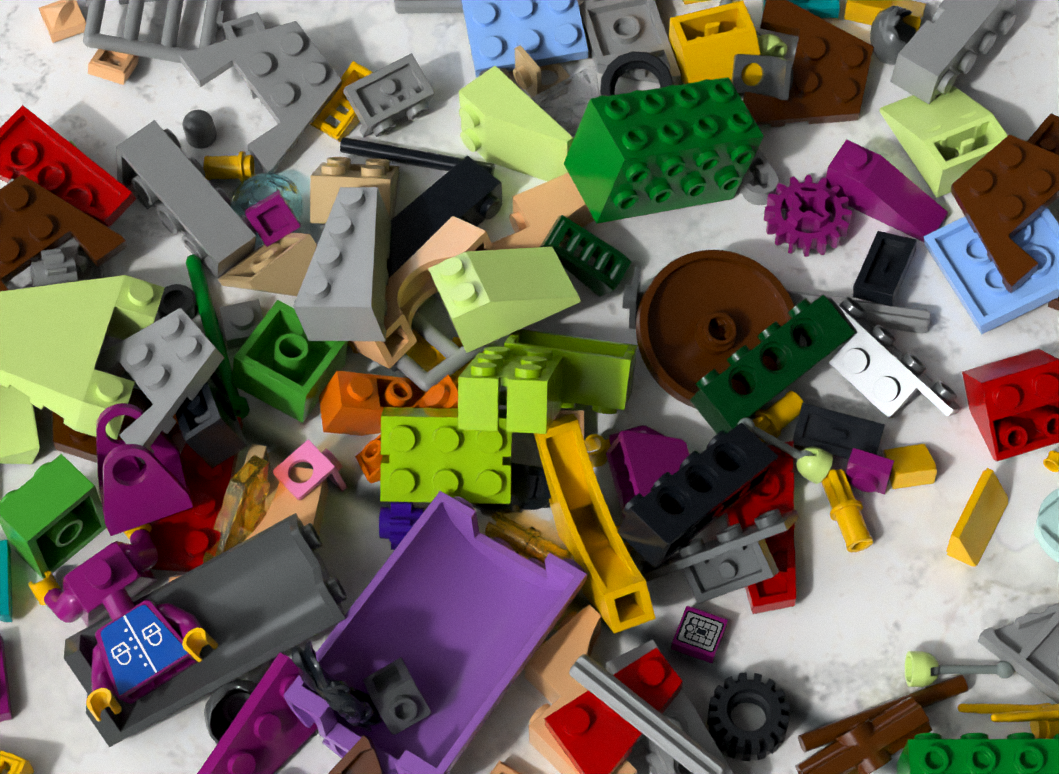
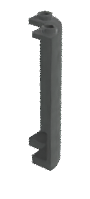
[64,513,347,747]

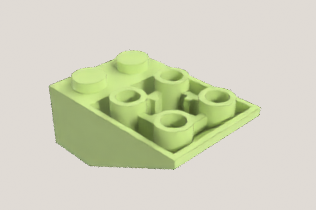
[879,86,1008,198]

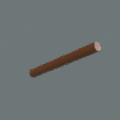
[798,675,968,753]

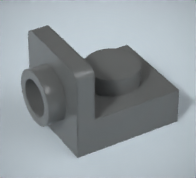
[362,657,431,735]

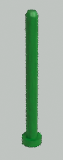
[185,254,250,419]

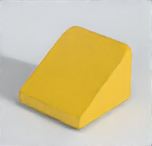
[883,444,937,489]

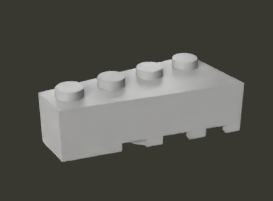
[116,120,256,278]

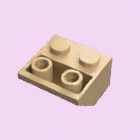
[310,157,399,224]

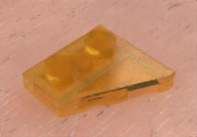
[203,455,270,563]

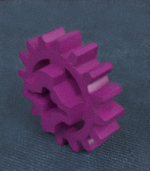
[764,175,852,257]

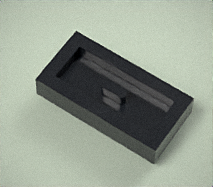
[853,231,917,306]
[792,403,885,459]

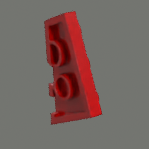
[544,647,683,774]

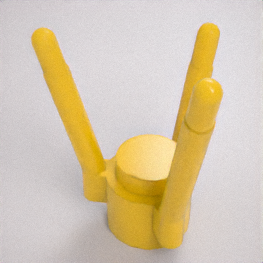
[957,703,1059,739]

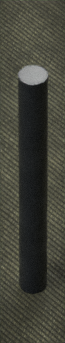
[340,137,495,175]

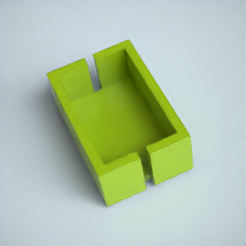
[504,329,638,414]
[458,347,563,434]
[380,407,512,504]

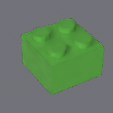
[232,300,348,423]
[0,454,107,579]

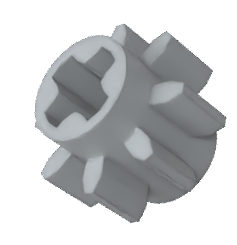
[31,249,78,287]

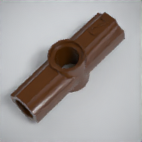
[795,697,933,774]

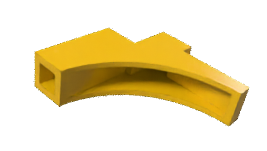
[534,414,656,634]

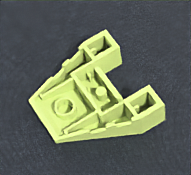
[0,275,165,440]

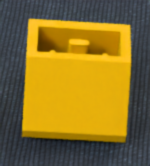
[669,0,762,94]

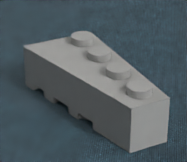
[890,0,1017,104]
[293,187,391,342]

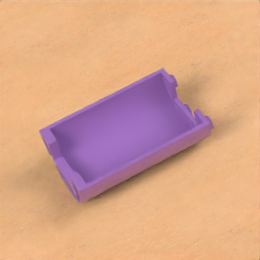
[283,491,587,774]

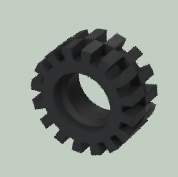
[707,672,790,761]

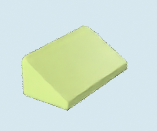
[0,385,40,464]

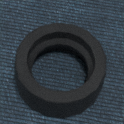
[600,51,674,96]

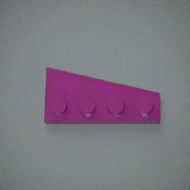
[197,652,318,774]

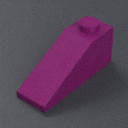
[826,139,948,242]

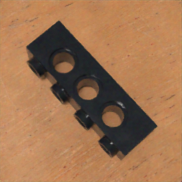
[175,367,247,469]
[617,422,779,568]

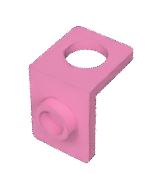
[273,439,347,500]

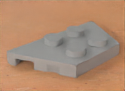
[579,0,681,85]
[978,603,1059,703]

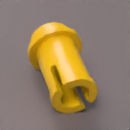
[203,151,255,183]

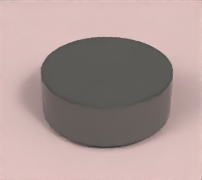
[158,284,198,319]

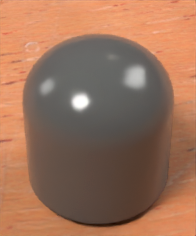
[182,109,217,149]

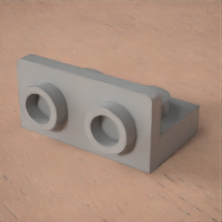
[343,53,435,137]

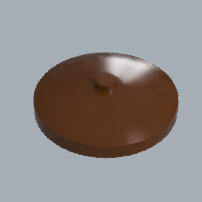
[636,250,800,409]

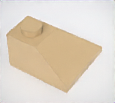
[218,233,317,296]

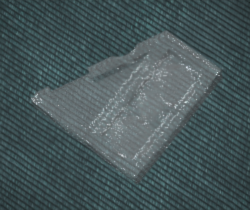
[531,66,601,137]

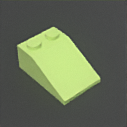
[459,66,573,182]
[428,247,581,353]

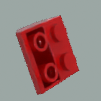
[962,349,1059,461]

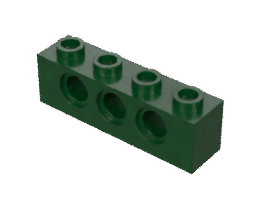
[690,294,855,434]

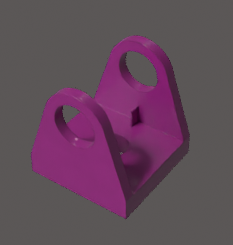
[96,403,193,536]

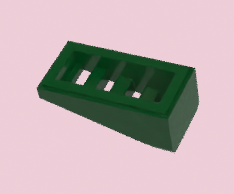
[540,215,632,297]

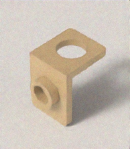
[513,45,572,103]

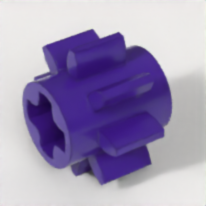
[379,502,425,550]

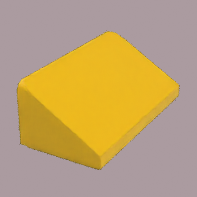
[844,0,926,32]
[946,468,1008,567]

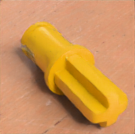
[753,391,804,443]
[821,469,873,553]

